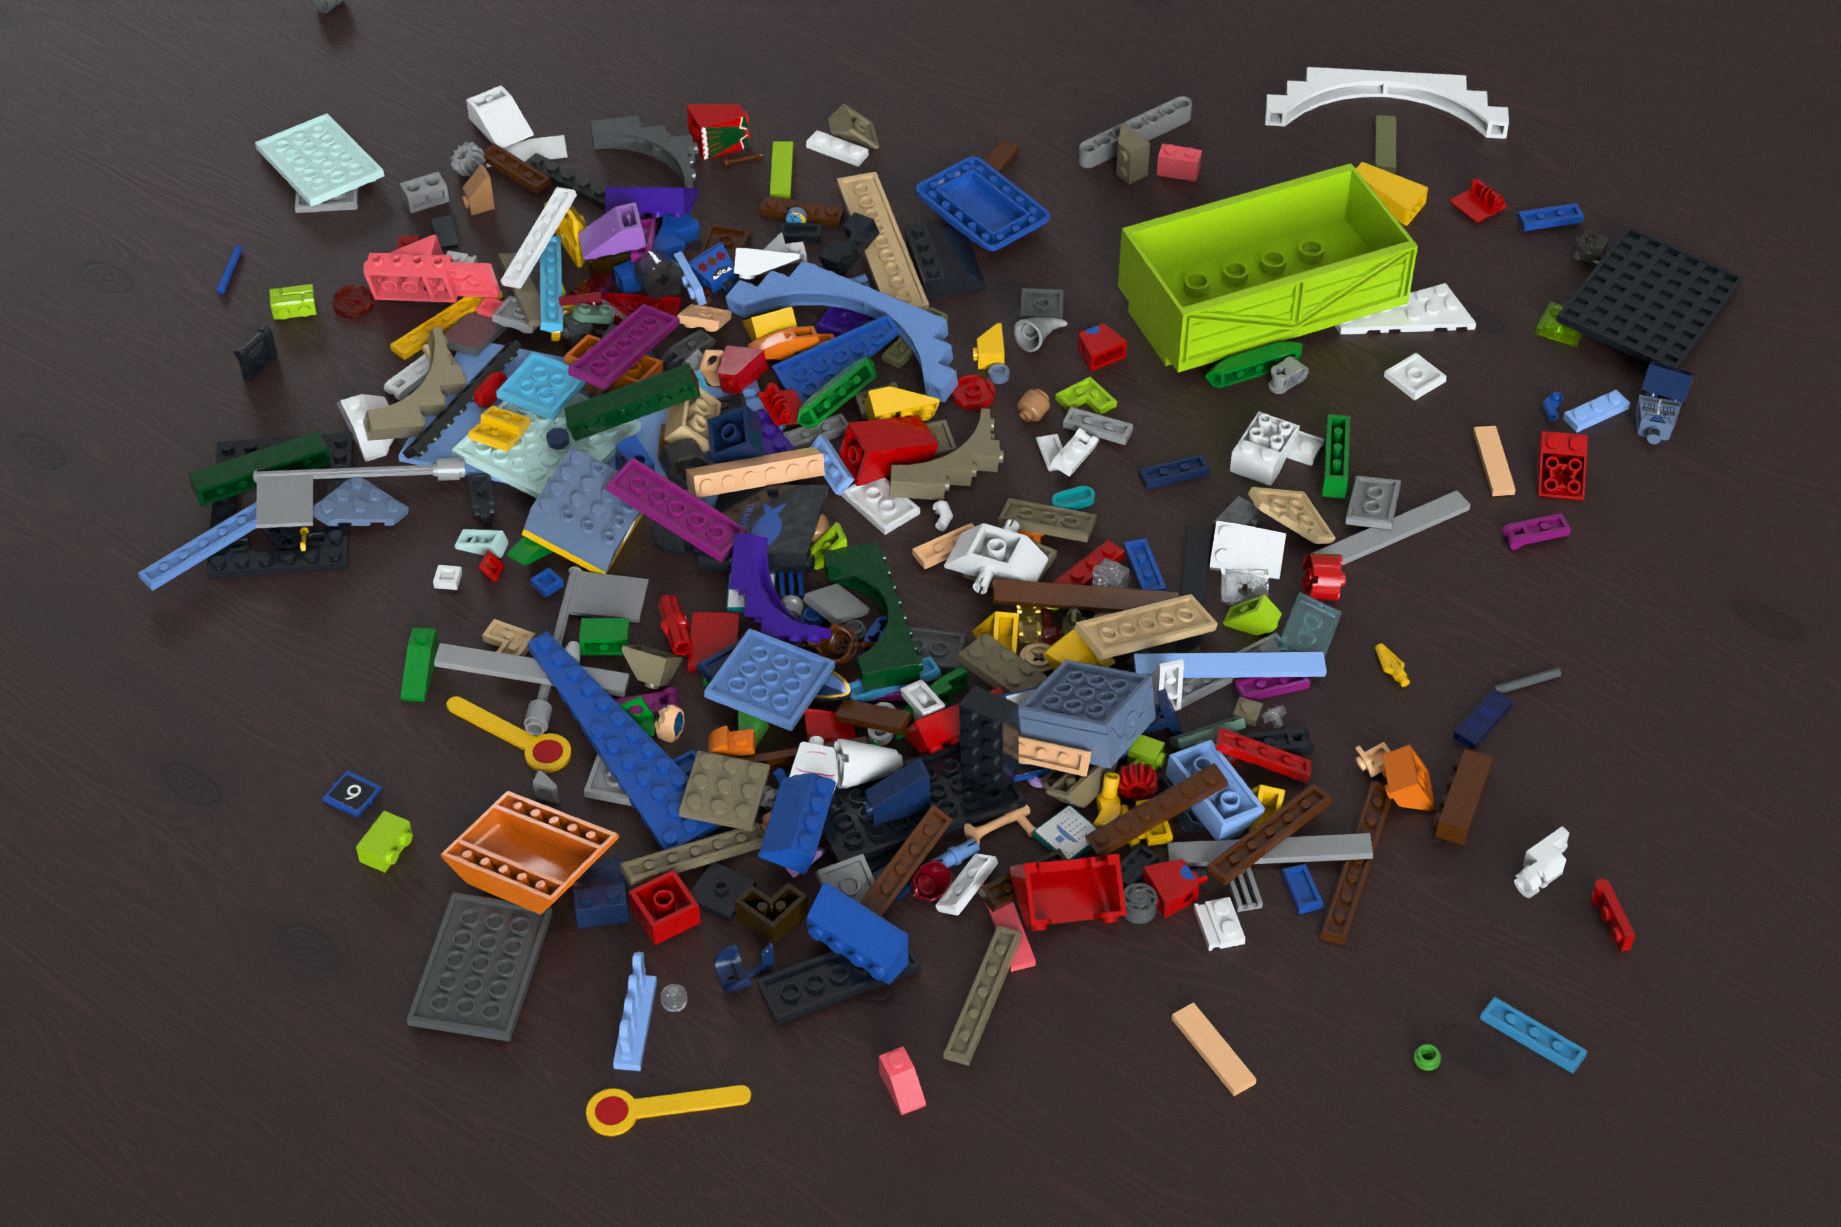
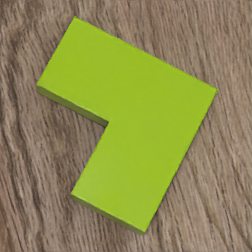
[1055,377,1117,415]

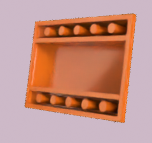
[441,791,619,915]

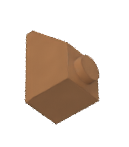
[461,165,495,215]

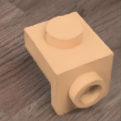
[1355,742,1391,778]

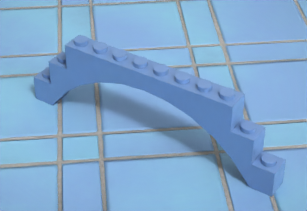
[726,261,958,403]

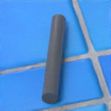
[1493,667,1561,695]

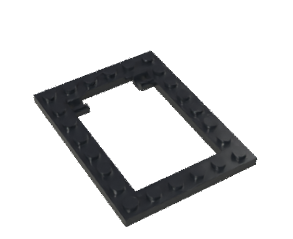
[206,432,353,579]

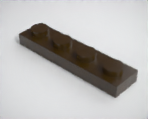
[978,848,1068,912]

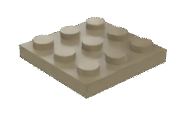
[679,750,770,832]

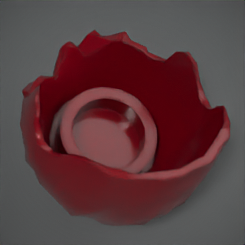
[911,860,952,902]

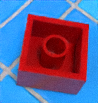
[629,870,701,945]

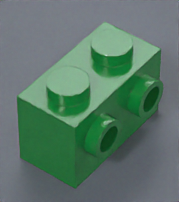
[579,618,631,655]

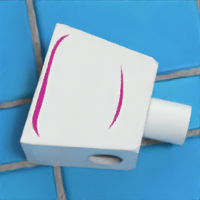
[789,736,838,793]

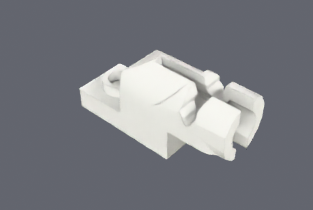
[1514,827,1569,898]

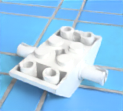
[944,519,1048,594]

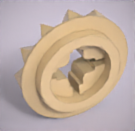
[1020,642,1053,674]

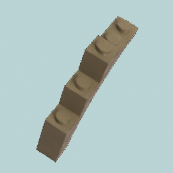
[363,327,466,441]
[889,408,1004,500]

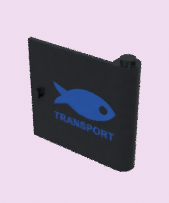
[698,485,829,574]

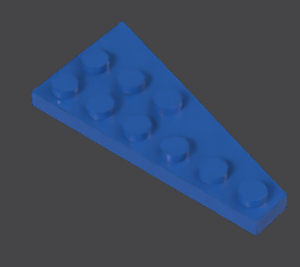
[772,314,899,404]

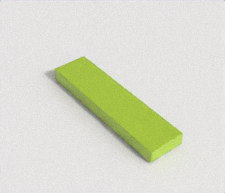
[770,141,793,199]

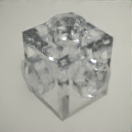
[1091,558,1129,588]

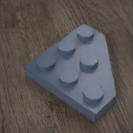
[313,477,409,526]

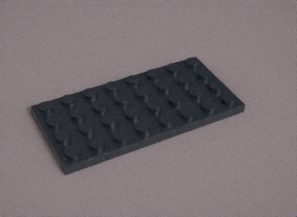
[822,743,1026,863]

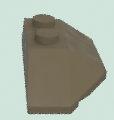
[1041,759,1119,808]

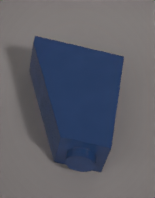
[862,758,931,825]

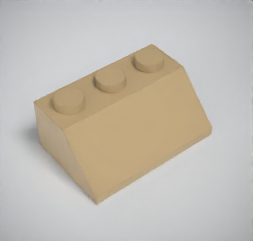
[664,387,721,452]

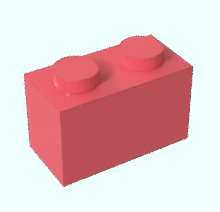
[1157,144,1202,182]

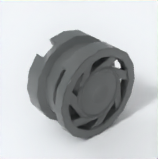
[1124,883,1158,924]

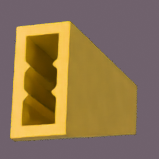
[1355,162,1428,226]

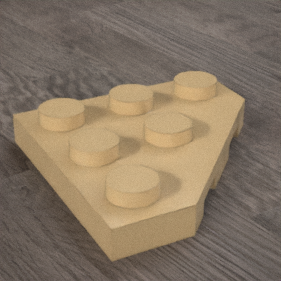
[1248,487,1335,544]

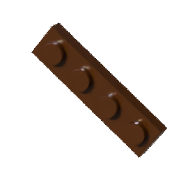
[484,144,551,194]
[759,196,844,227]

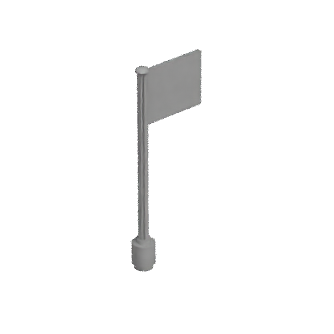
[253,457,465,528]
[524,566,649,736]

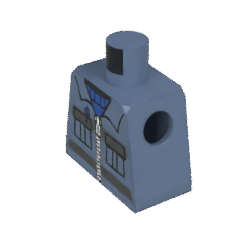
[1635,395,1682,444]

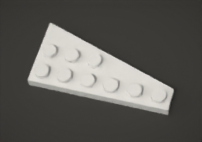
[1335,283,1476,334]

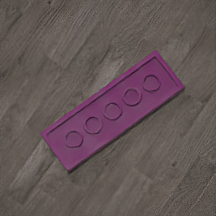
[568,304,680,390]
[606,457,747,562]

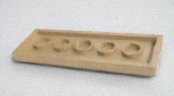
[1074,594,1218,660]

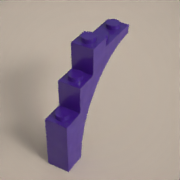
[729,533,831,645]

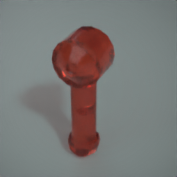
[1040,607,1064,644]

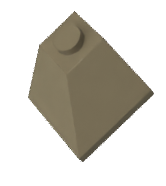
[828,104,880,150]
[622,644,682,689]

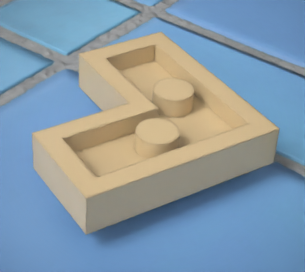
[482,619,536,657]

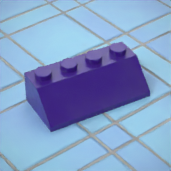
[605,187,698,217]

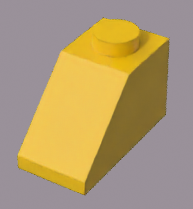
[973,323,1005,369]

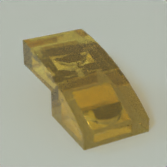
[1017,605,1043,643]

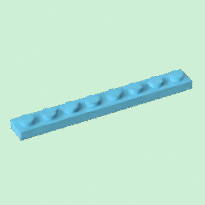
[539,236,563,332]

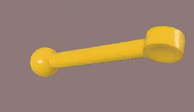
[300,527,309,551]

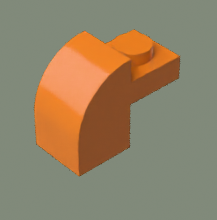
[708,726,756,758]

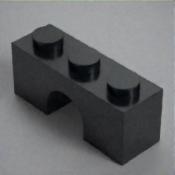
[818,212,880,277]

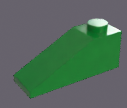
[401,627,439,702]

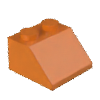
[1381,745,1436,811]

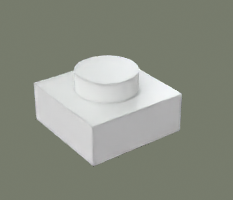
[433,565,462,590]

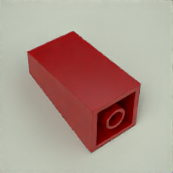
[839,415,938,486]

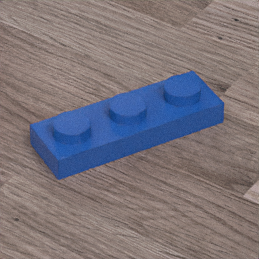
[1517,203,1584,231]
[1123,538,1166,591]

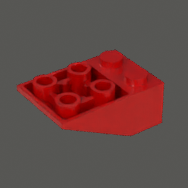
[1537,431,1588,501]

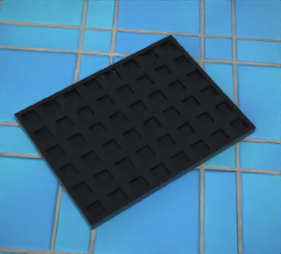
[1556,226,1744,368]

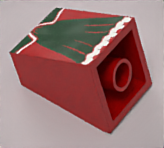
[686,104,750,160]

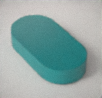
[1051,486,1095,510]

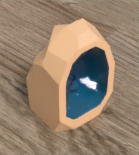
[654,704,685,743]

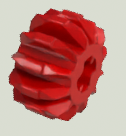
[1117,762,1158,802]

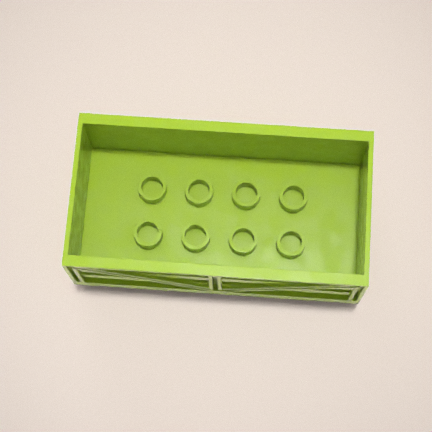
[1118,163,1418,373]

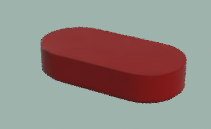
[474,372,507,408]

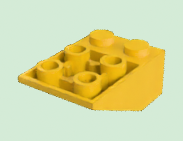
[864,386,940,421]

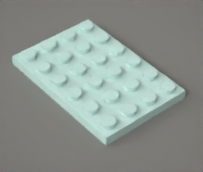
[255,114,384,207]

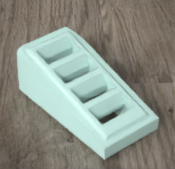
[455,529,508,558]

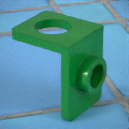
[620,696,655,737]

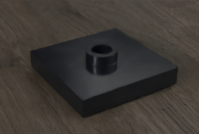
[690,862,757,922]

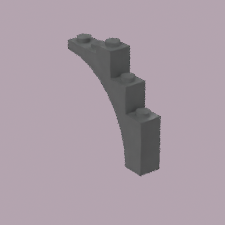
[590,115,698,188]

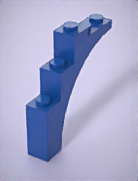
[614,213,700,294]

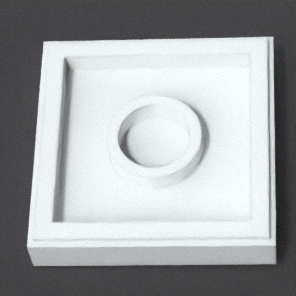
[1384,353,1447,400]

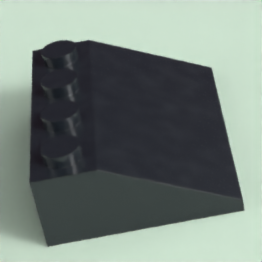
[905,223,987,299]

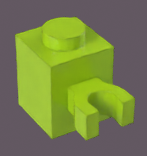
[1127,735,1167,771]

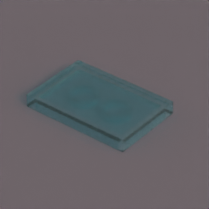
[1277,592,1342,659]

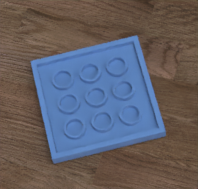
[704,628,835,731]

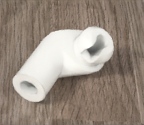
[933,500,953,531]

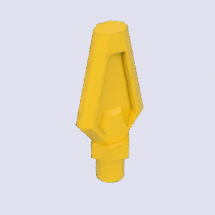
[1375,643,1410,687]

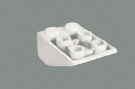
[466,85,533,148]
[1230,412,1300,486]

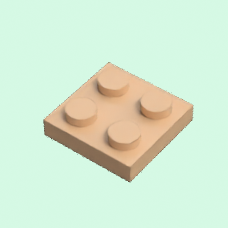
[678,304,732,332]

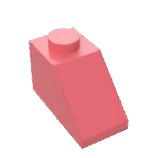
[879,1047,926,1115]

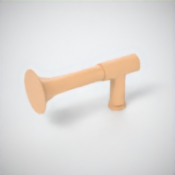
[964,804,1037,845]

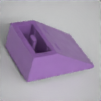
[578,202,646,260]

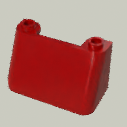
[1009,854,1126,931]

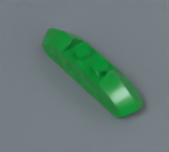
[1205,342,1303,388]
[797,355,877,429]

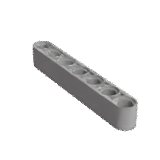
[1079,96,1192,168]

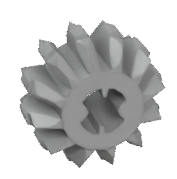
[450,141,486,177]

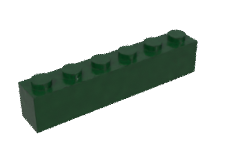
[564,363,701,441]
[188,431,331,506]

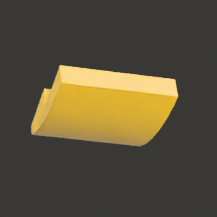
[469,405,531,452]

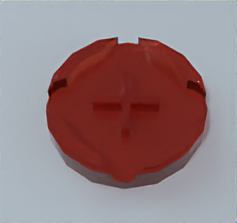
[332,285,375,319]

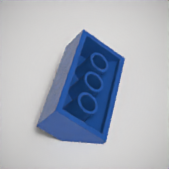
[758,773,836,875]
[807,882,908,985]

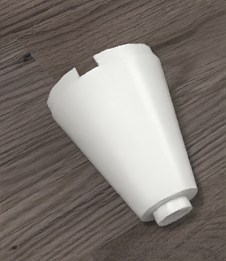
[833,739,903,789]

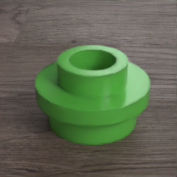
[1414,1044,1441,1071]

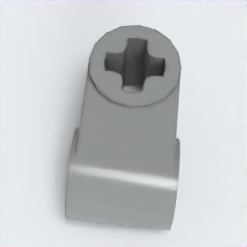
[1268,356,1309,394]

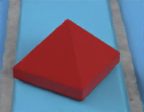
[478,550,505,582]

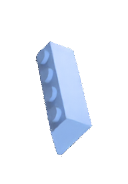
[1165,740,1265,840]

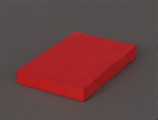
[688,612,740,671]

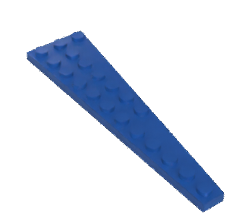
[528,631,722,851]

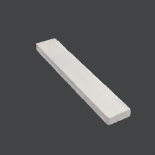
[500,187,577,289]

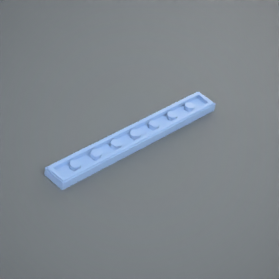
[1133,652,1327,678]

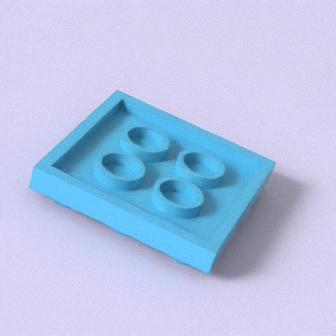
[496,351,587,420]

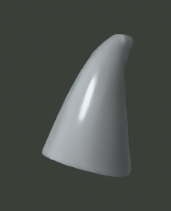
[1014,317,1068,352]

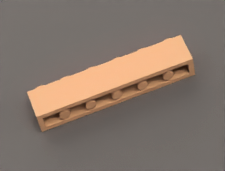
[686,447,825,498]

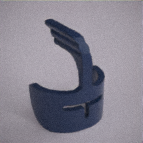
[714,942,774,994]

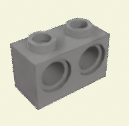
[400,172,449,213]

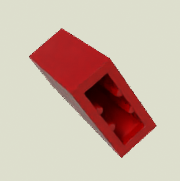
[718,346,768,394]

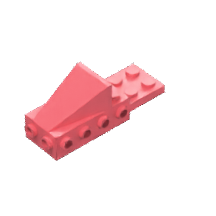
[363,235,500,303]

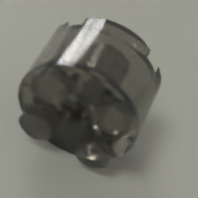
[634,250,683,300]
[660,438,711,492]

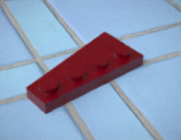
[558,273,614,306]

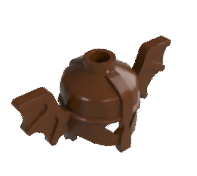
[801,624,877,664]

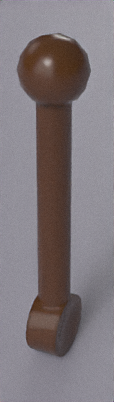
[723,152,763,166]

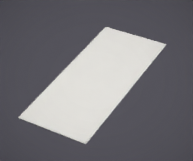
[486,135,567,167]

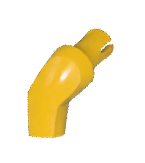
[1093,772,1121,828]

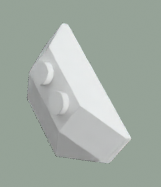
[337,394,394,462]

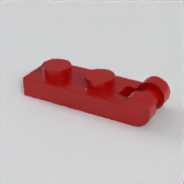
[1591,879,1635,952]

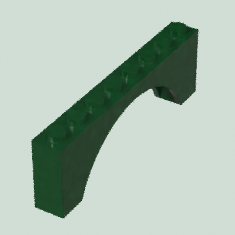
[823,542,923,691]

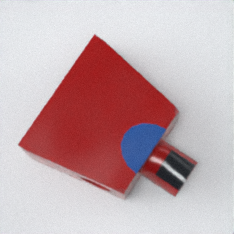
[1077,323,1127,371]
[1142,859,1208,918]

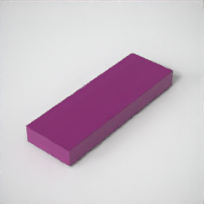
[1234,677,1310,701]

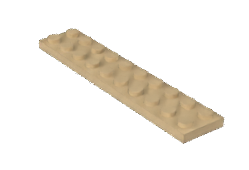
[837,172,929,311]

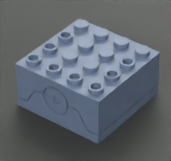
[1018,660,1156,768]

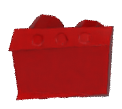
[804,708,856,743]

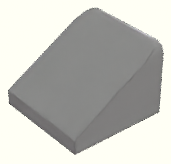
[533,770,559,804]

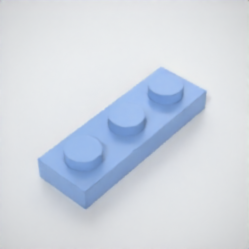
[673,251,707,305]
[1563,390,1630,432]
[810,434,854,496]

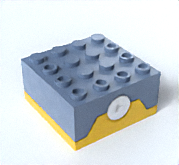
[522,446,643,574]

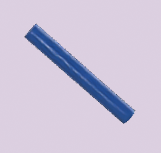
[217,246,242,294]

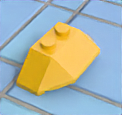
[544,202,587,268]

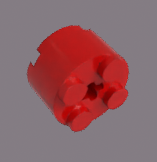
[1301,553,1346,601]

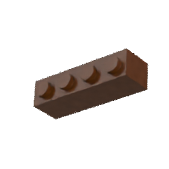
[1433,749,1493,845]

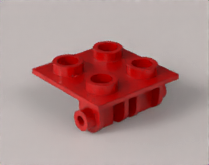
[1449,178,1508,223]
[757,382,802,426]

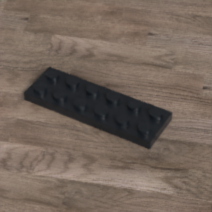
[756,926,921,1025]

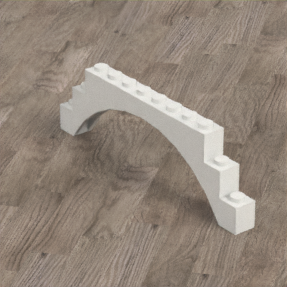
[1265,67,1509,138]

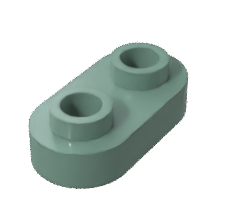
[572,303,615,324]

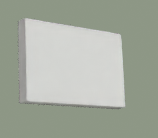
[842,478,920,535]

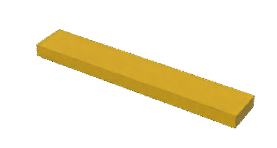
[390,290,503,360]

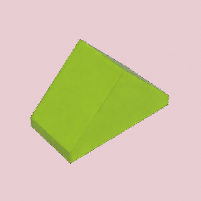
[810,522,847,570]

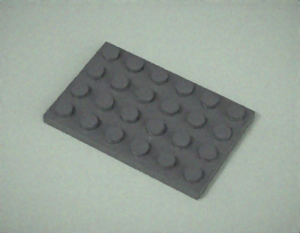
[407,892,553,1042]

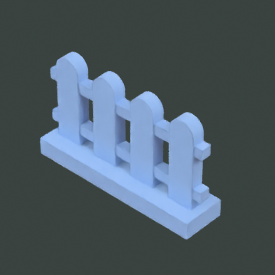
[613,952,657,1071]

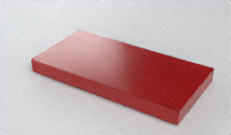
[594,292,682,324]

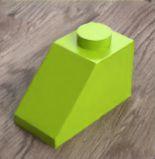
[1223,594,1282,636]

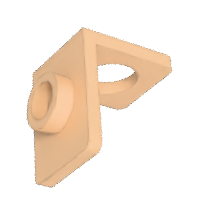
[698,350,724,387]

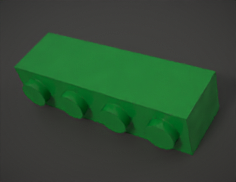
[1322,414,1350,499]

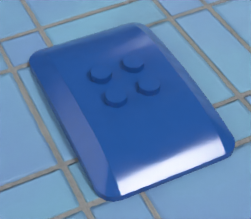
[916,156,1050,251]

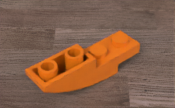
[748,326,835,361]

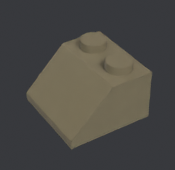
[1116,123,1150,185]

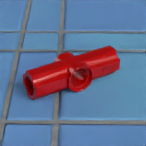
[658,594,693,656]

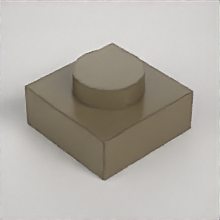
[1233,697,1263,727]

